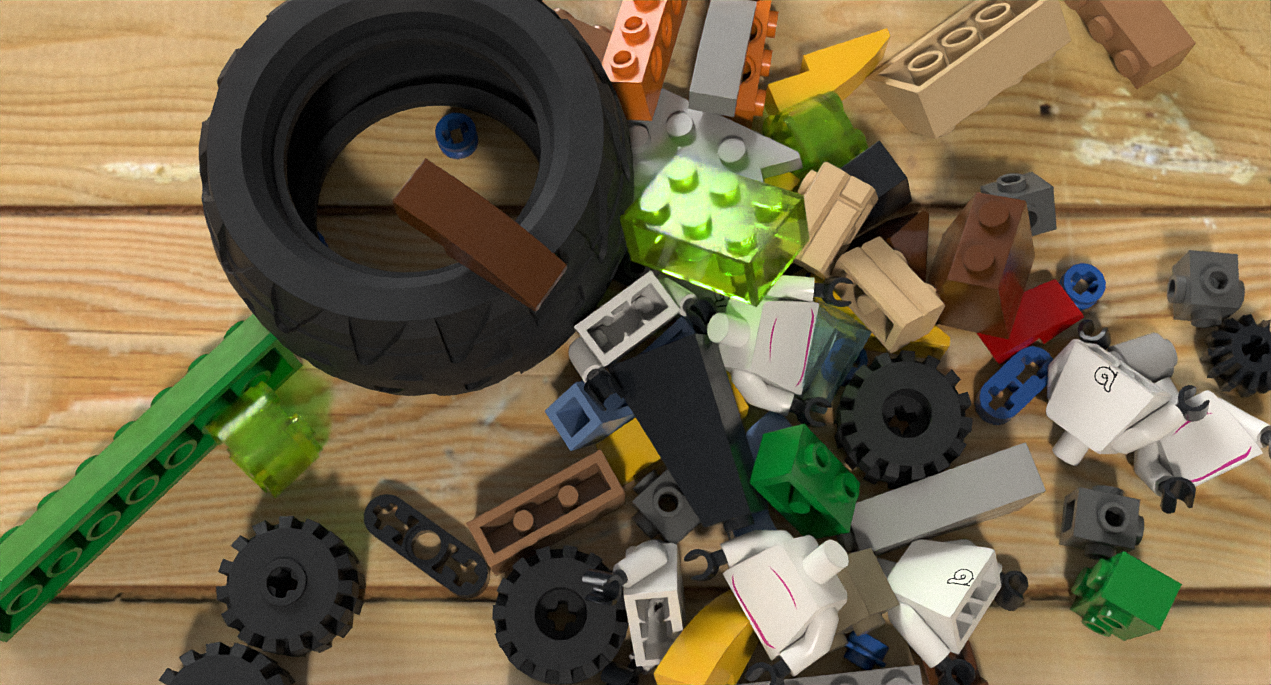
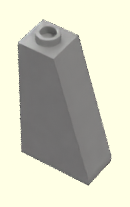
[836,442,1046,556]

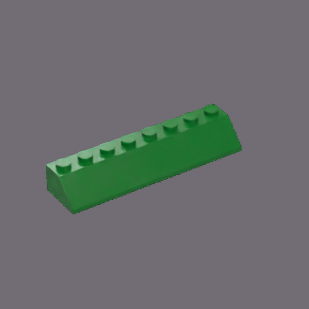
[0,314,303,643]

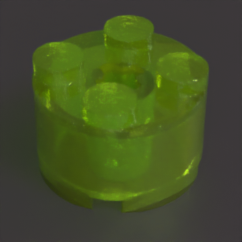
[762,91,868,190]
[205,381,323,499]

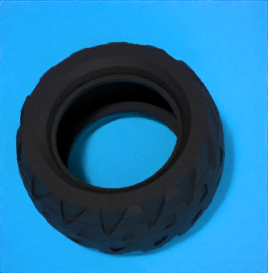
[199,0,634,396]

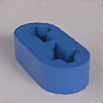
[974,346,1053,425]

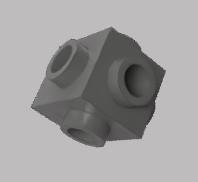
[980,172,1057,236]
[1167,250,1245,328]
[631,469,701,545]
[1059,485,1144,561]

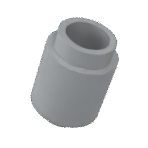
[1107,333,1178,383]

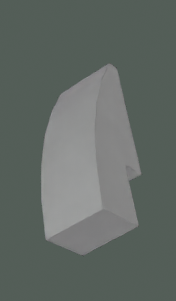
[688,0,757,117]

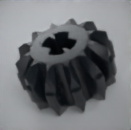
[1200,314,1271,398]

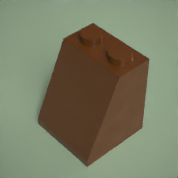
[926,192,1035,339]

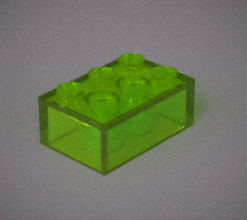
[620,155,810,307]

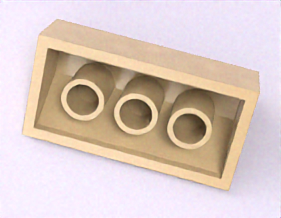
[865,0,1071,139]

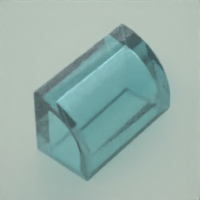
[793,297,872,414]

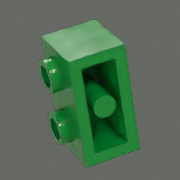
[749,424,860,539]
[1070,551,1182,641]

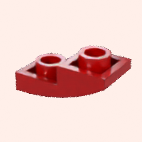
[977,279,1084,365]

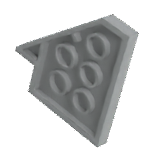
[627,88,803,253]

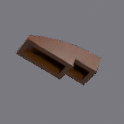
[392,158,567,312]

